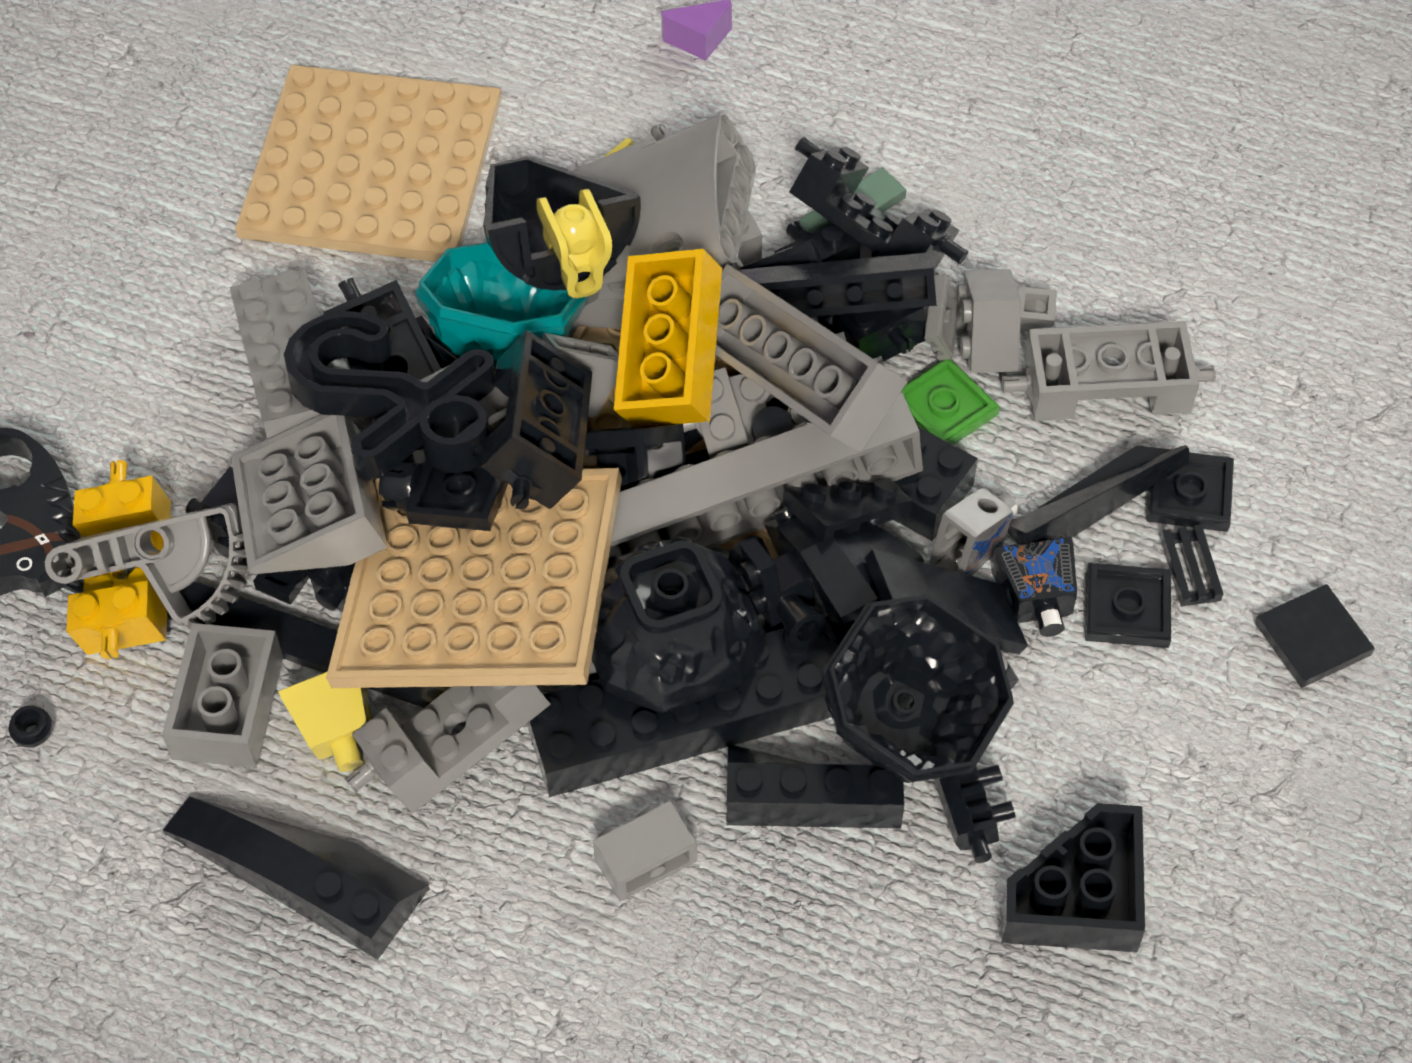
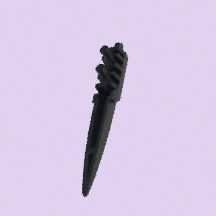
[934,764,1016,863]

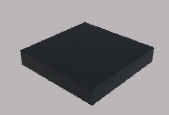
[1147,452,1234,532]
[1085,563,1171,648]
[1255,584,1375,688]

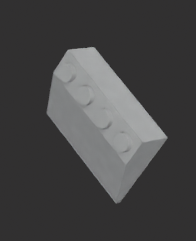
[231,414,388,574]

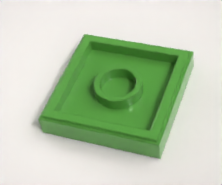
[902,359,1000,445]

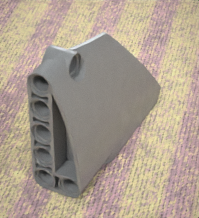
[571,113,756,285]

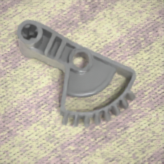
[45,503,250,630]

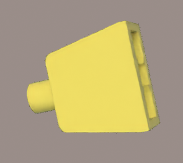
[278,672,372,772]

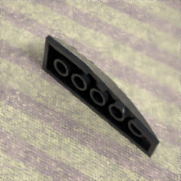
[163,796,429,960]

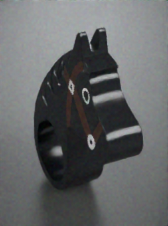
[0,428,84,597]

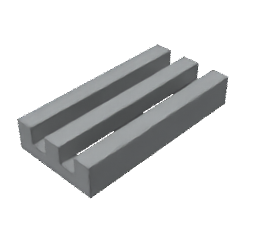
[924,274,959,361]

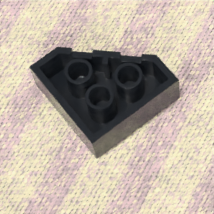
[1001,803,1145,952]

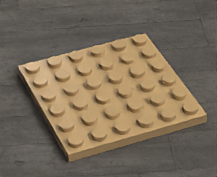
[235,65,502,262]
[326,468,622,688]

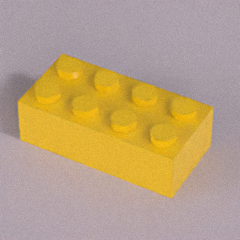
[614,249,722,427]

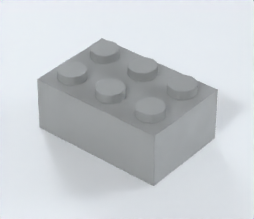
[162,623,283,768]

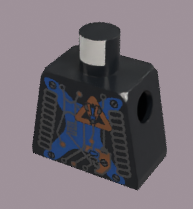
[991,537,1077,637]

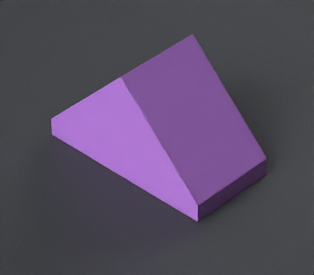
[661,0,732,60]

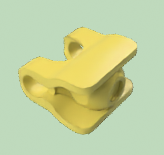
[537,189,612,298]

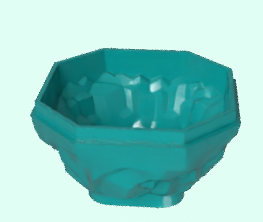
[415,242,589,371]

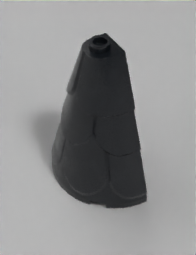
[483,157,641,291]

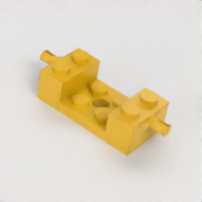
[66,460,171,659]

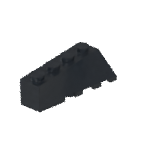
[727,744,904,829]

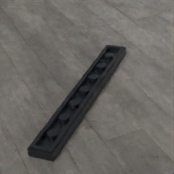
[167,581,466,723]

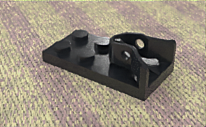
[584,424,686,486]

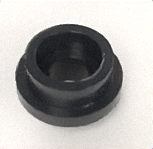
[8,705,53,748]

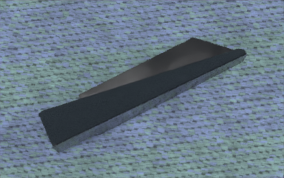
[1008,445,1189,544]

